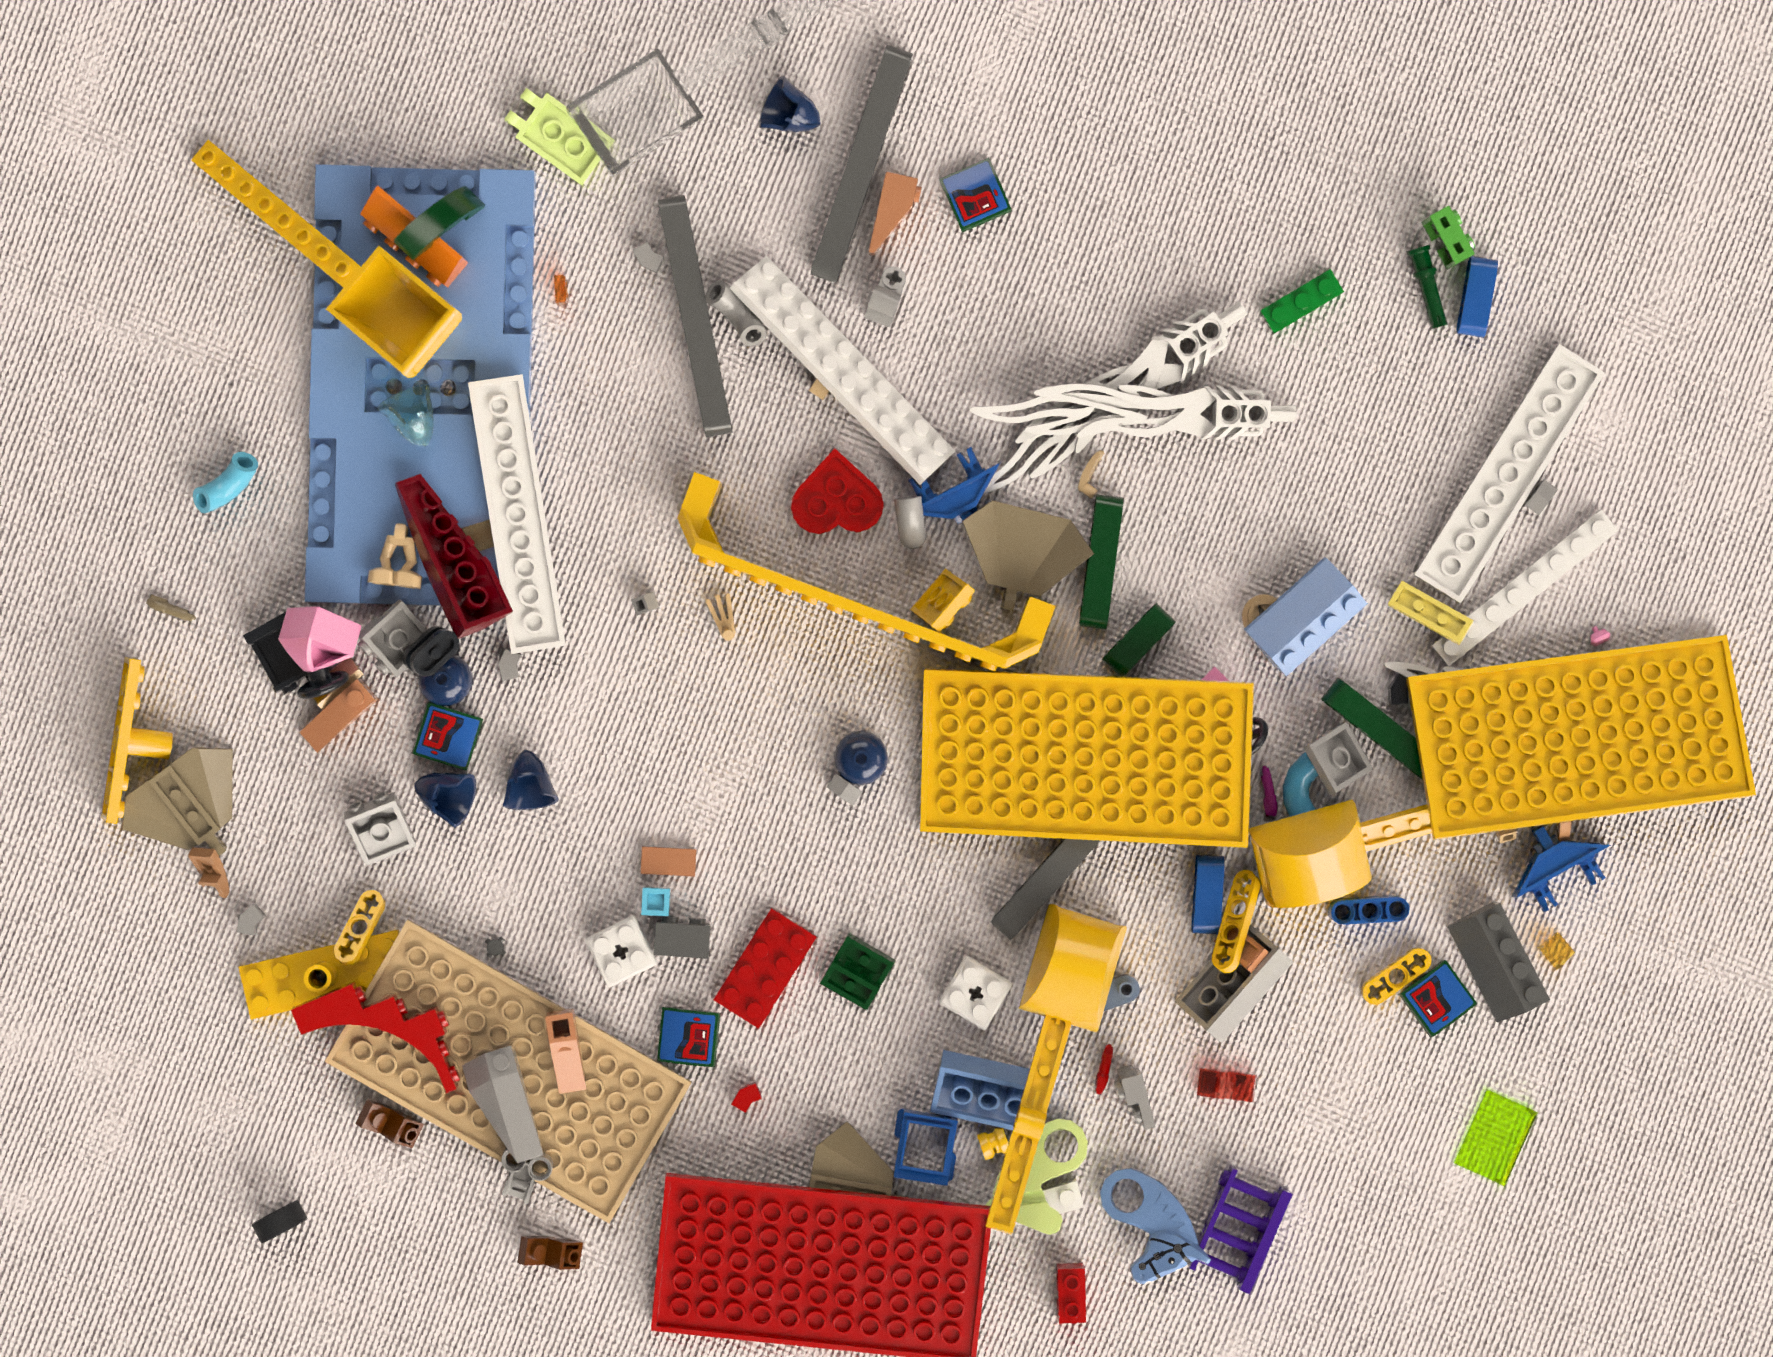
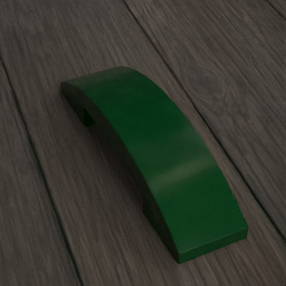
[393,186,485,260]

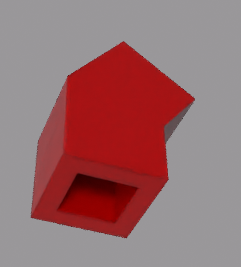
[731,1081,762,1113]

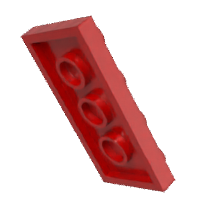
[713,907,817,1029]

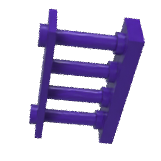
[1188,1165,1293,1294]

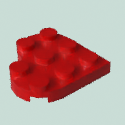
[791,448,884,535]

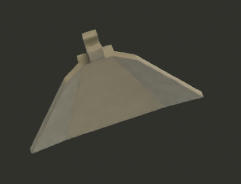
[962,500,1094,611]
[123,747,233,856]
[809,1121,910,1198]

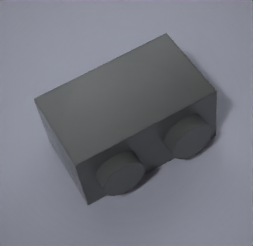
[654,916,711,959]

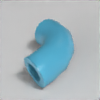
[193,452,258,514]

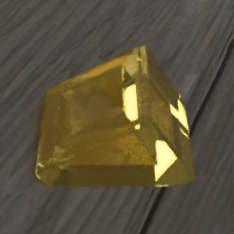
[1536,931,1575,971]

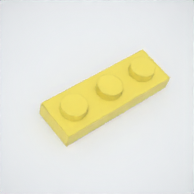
[1388,581,1473,645]

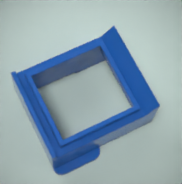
[894,1108,958,1186]

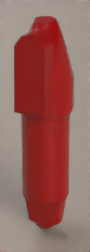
[1095,1044,1114,1095]

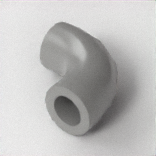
[894,496,926,549]

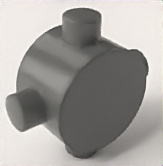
[485,937,506,958]

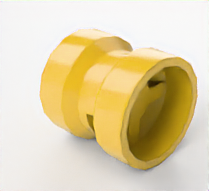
[977,1127,1008,1160]

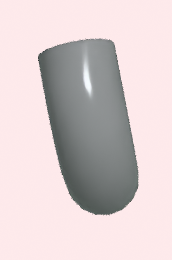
[705,280,767,346]

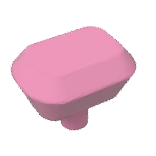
[1590,626,1610,646]

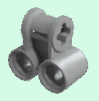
[864,266,906,328]
[501,1147,553,1204]

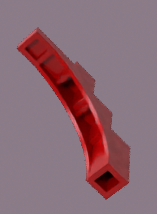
[291,981,461,1093]

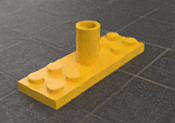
[101,656,173,824]
[238,929,400,1020]

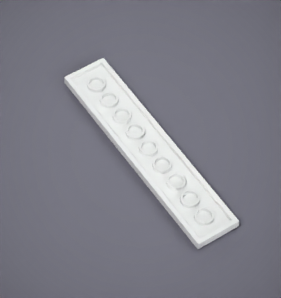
[730,256,956,485]
[1413,344,1605,604]
[468,374,566,654]

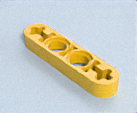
[1211,870,1261,973]

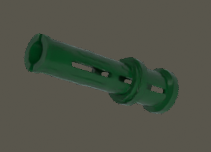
[1406,245,1448,329]

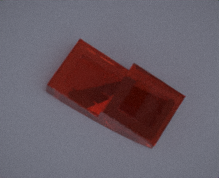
[1197,1068,1257,1102]

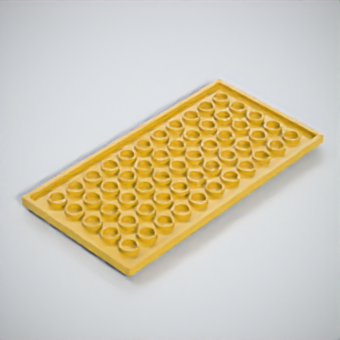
[1406,635,1756,840]
[920,668,1254,848]

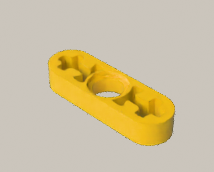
[334,890,386,965]
[1361,947,1431,1005]

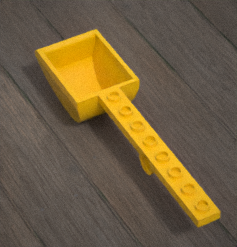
[191,139,462,378]
[1249,799,1432,908]
[985,904,1127,1234]

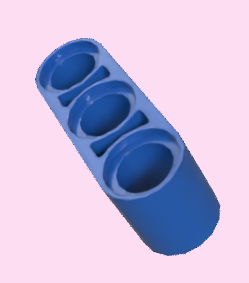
[1456,256,1498,338]
[1191,855,1225,935]
[1327,895,1410,925]

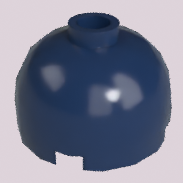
[418,654,473,706]
[834,731,888,785]

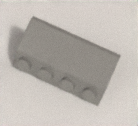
[1174,924,1293,1043]

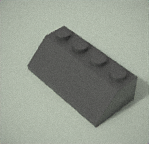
[1447,901,1550,1022]

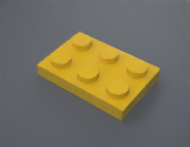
[910,568,975,632]

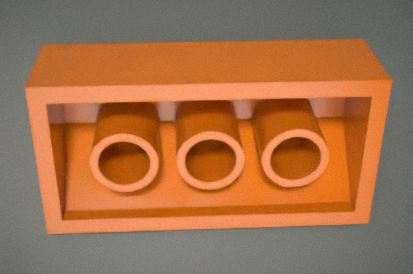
[360,185,468,288]

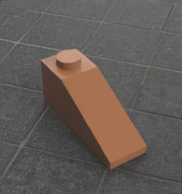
[869,172,922,256]
[299,679,379,753]

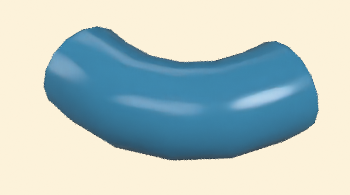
[1282,752,1319,817]

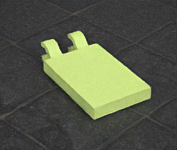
[504,88,614,186]

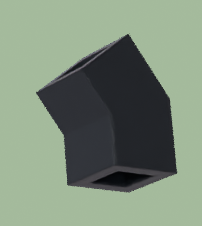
[1388,674,1409,705]

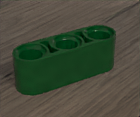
[1102,603,1176,677]

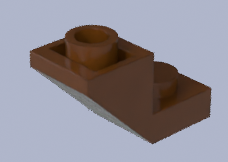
[355,1099,424,1149]
[517,1236,583,1270]

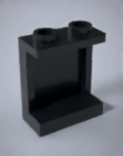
[243,612,309,695]

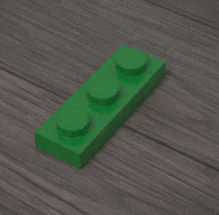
[1259,269,1344,334]

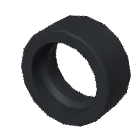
[252,1200,308,1243]

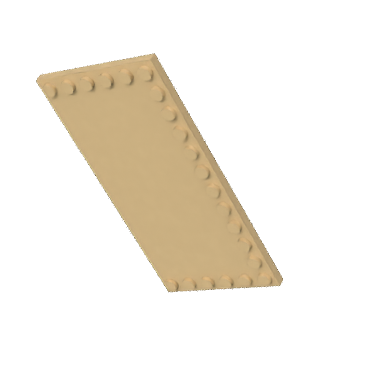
[325,919,692,1224]

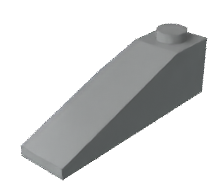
[462,1046,544,1163]

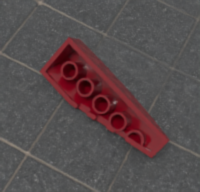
[395,474,513,639]

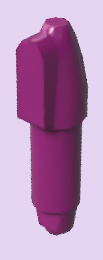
[1261,765,1278,817]

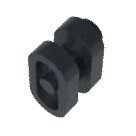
[403,626,459,676]

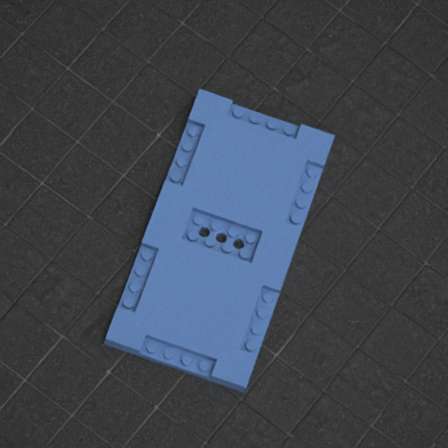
[305,164,536,605]

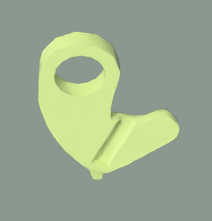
[985,1119,1088,1235]

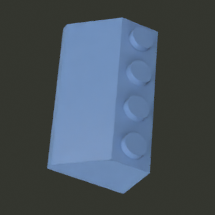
[1244,557,1368,677]
[930,1050,1029,1130]

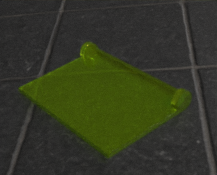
[1454,1089,1538,1186]

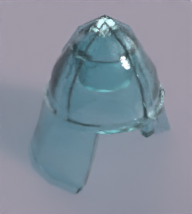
[377,384,434,446]

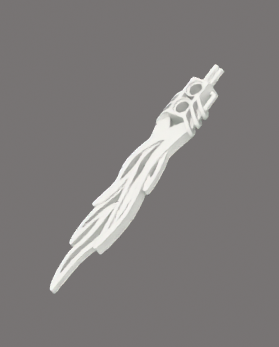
[984,301,1248,493]
[969,383,1297,440]

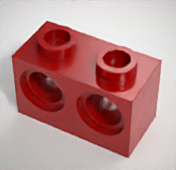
[1056,1263,1086,1324]

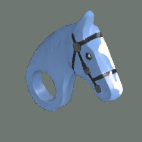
[1100,1168,1211,1284]

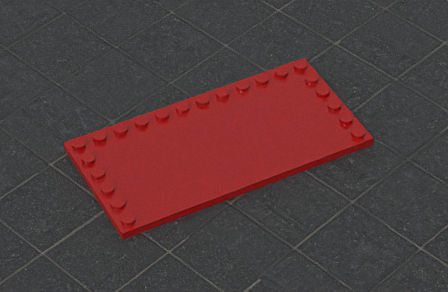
[651,1173,991,1357]

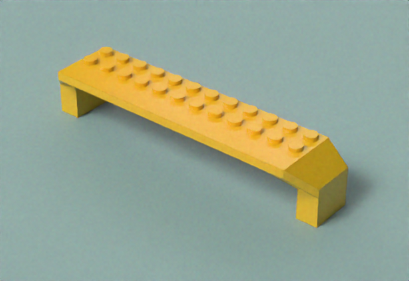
[677,472,1056,672]

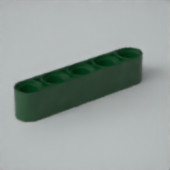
[1079,494,1124,630]
[1321,678,1423,780]

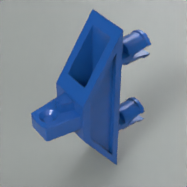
[908,447,1001,524]
[1511,826,1611,912]

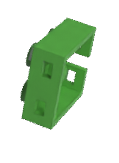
[1421,206,1475,270]

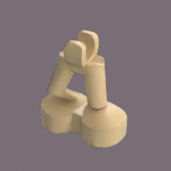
[367,523,422,589]

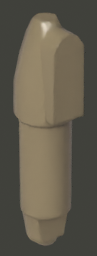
[146,594,196,622]

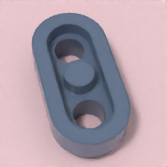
[1104,975,1140,1011]

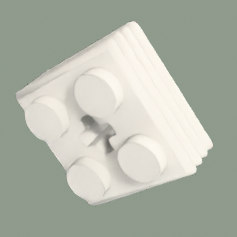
[585,915,657,987]
[939,956,1012,1030]

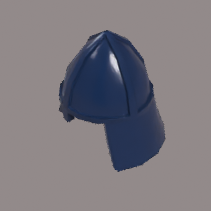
[759,75,821,132]
[503,749,559,810]
[414,772,476,828]

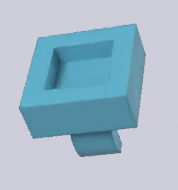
[641,887,670,916]

